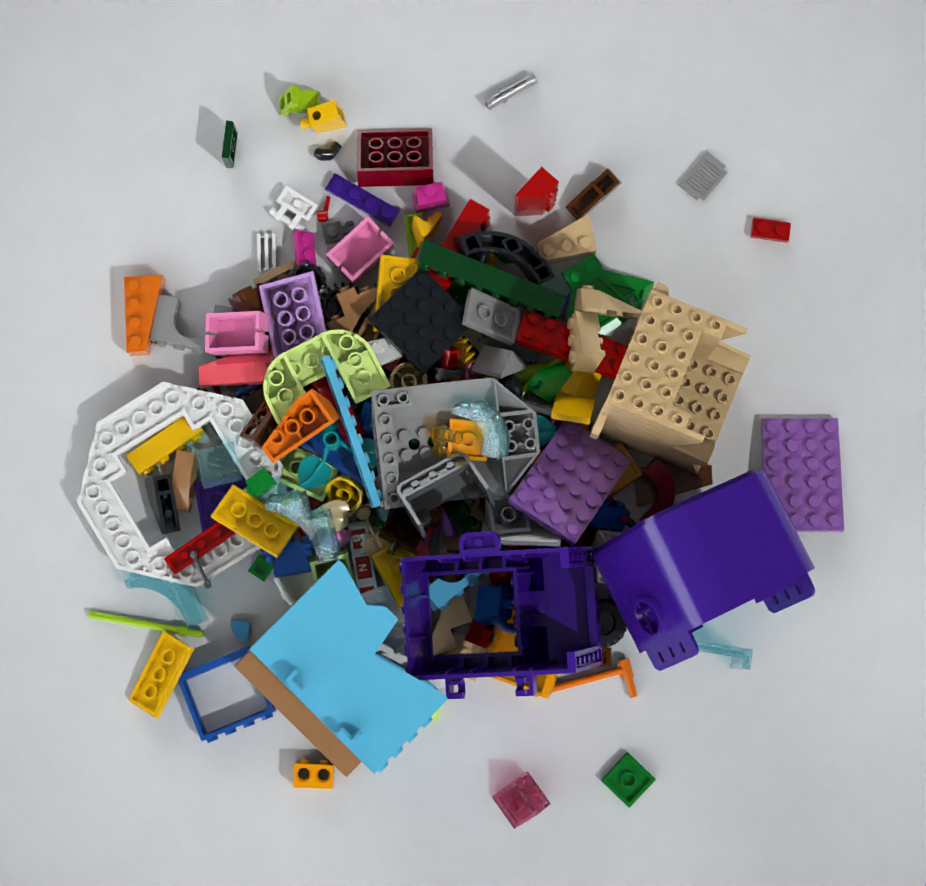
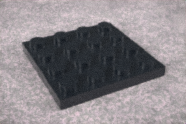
[368,269,469,375]

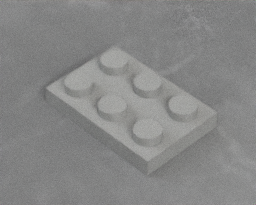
[462,288,520,346]

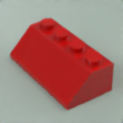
[513,166,559,216]

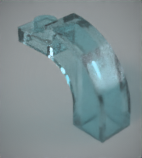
[452,400,510,460]

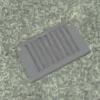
[678,151,728,201]

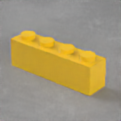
[126,416,205,476]

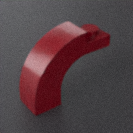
[639,457,675,522]

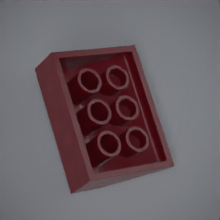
[357,128,434,187]

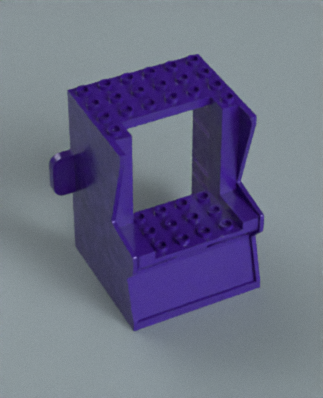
[399,531,603,699]

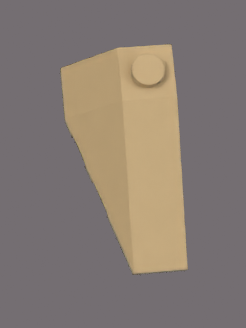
[574,285,641,319]

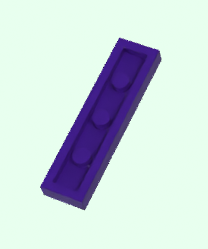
[325,173,400,227]

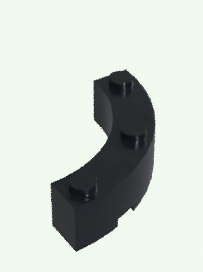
[452,231,555,285]

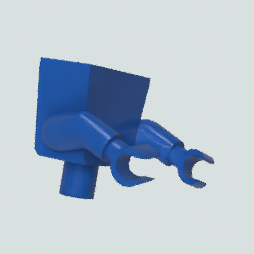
[262,535,314,578]
[474,583,517,635]

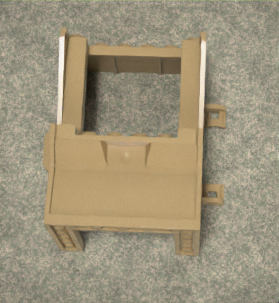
[589,282,751,475]

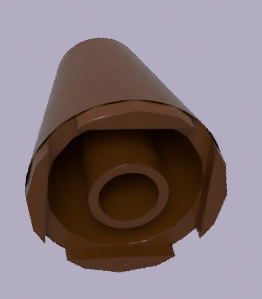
[228,283,269,337]

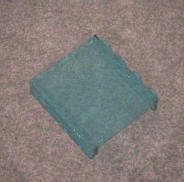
[696,641,753,670]

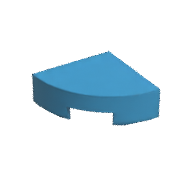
[231,620,251,642]

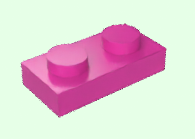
[293,230,317,267]

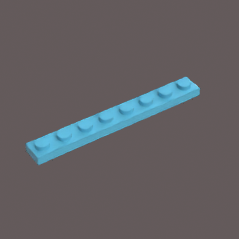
[320,355,383,508]

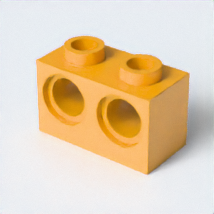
[293,759,335,789]

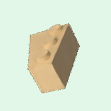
[536,214,597,265]
[567,311,606,373]

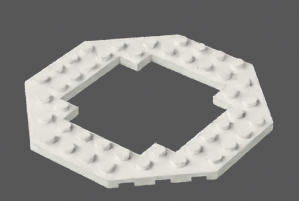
[77,382,284,588]

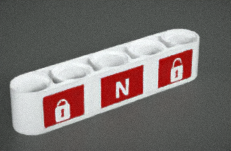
[348,520,377,594]

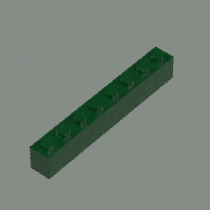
[414,240,567,319]

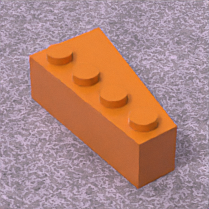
[124,275,166,356]

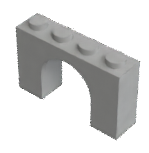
[150,294,236,357]

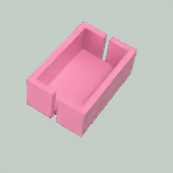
[326,216,395,286]
[205,311,269,355]

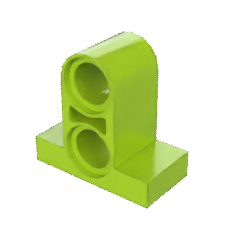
[279,85,321,115]

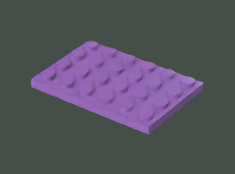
[761,418,844,532]
[507,421,631,547]

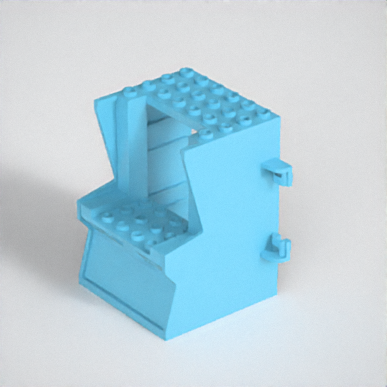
[249,560,448,774]

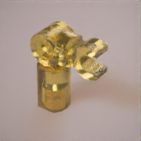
[430,425,463,458]

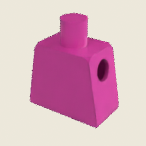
[411,182,450,213]

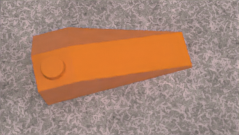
[261,389,340,463]

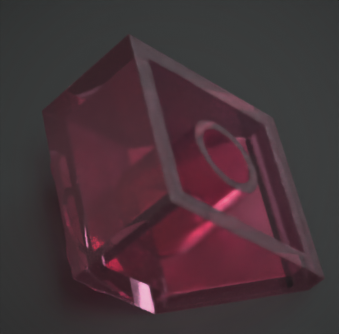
[492,771,551,829]

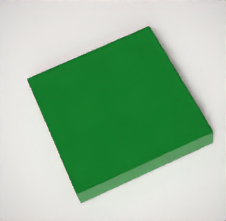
[601,752,656,808]

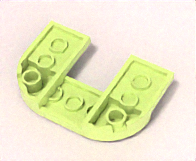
[263,330,391,424]

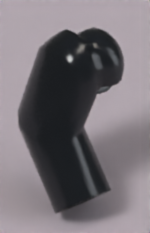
[314,141,342,161]

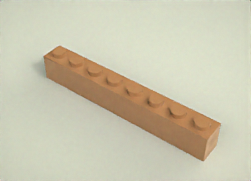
[234,650,361,777]

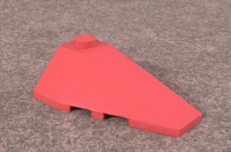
[199,346,274,386]

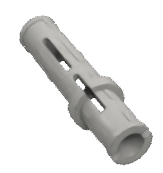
[484,72,538,110]

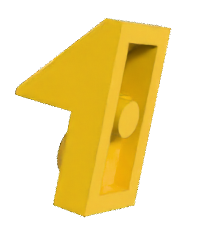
[411,211,443,248]

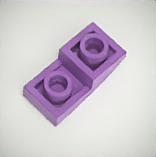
[439,504,458,538]

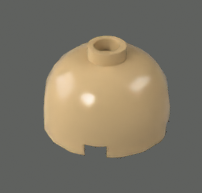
[389,363,428,389]

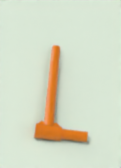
[535,658,638,698]

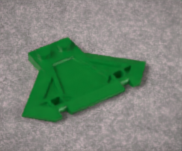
[561,253,654,336]

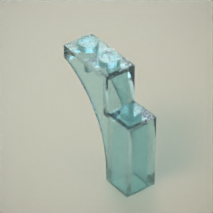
[264,489,341,562]
[124,573,209,628]

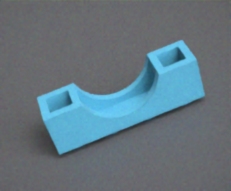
[429,572,490,611]

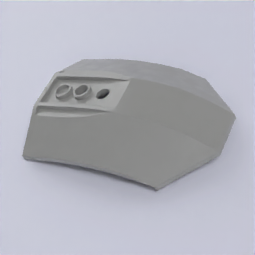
[371,378,540,509]

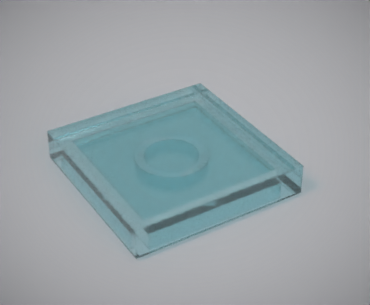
[195,442,242,489]

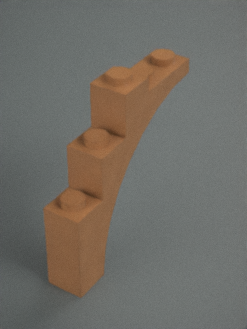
[326,282,378,390]

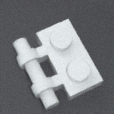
[269,186,318,231]

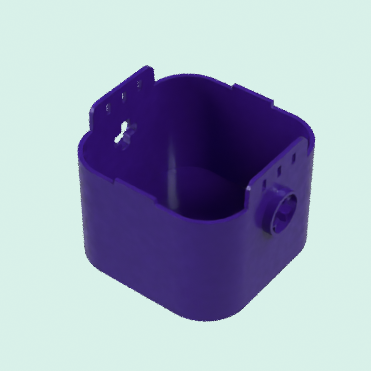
[592,468,815,671]

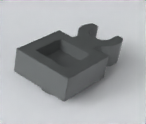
[321,221,354,245]

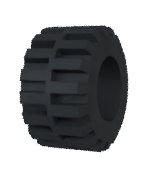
[599,598,627,648]

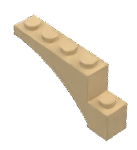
[432,548,474,655]

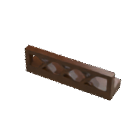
[239,387,308,451]

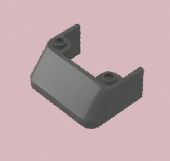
[397,452,496,544]

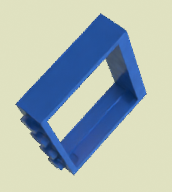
[178,646,276,743]

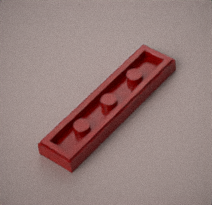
[164,522,237,575]

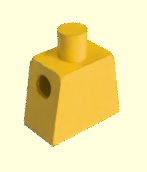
[300,100,347,133]

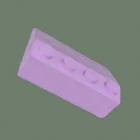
[259,271,327,359]

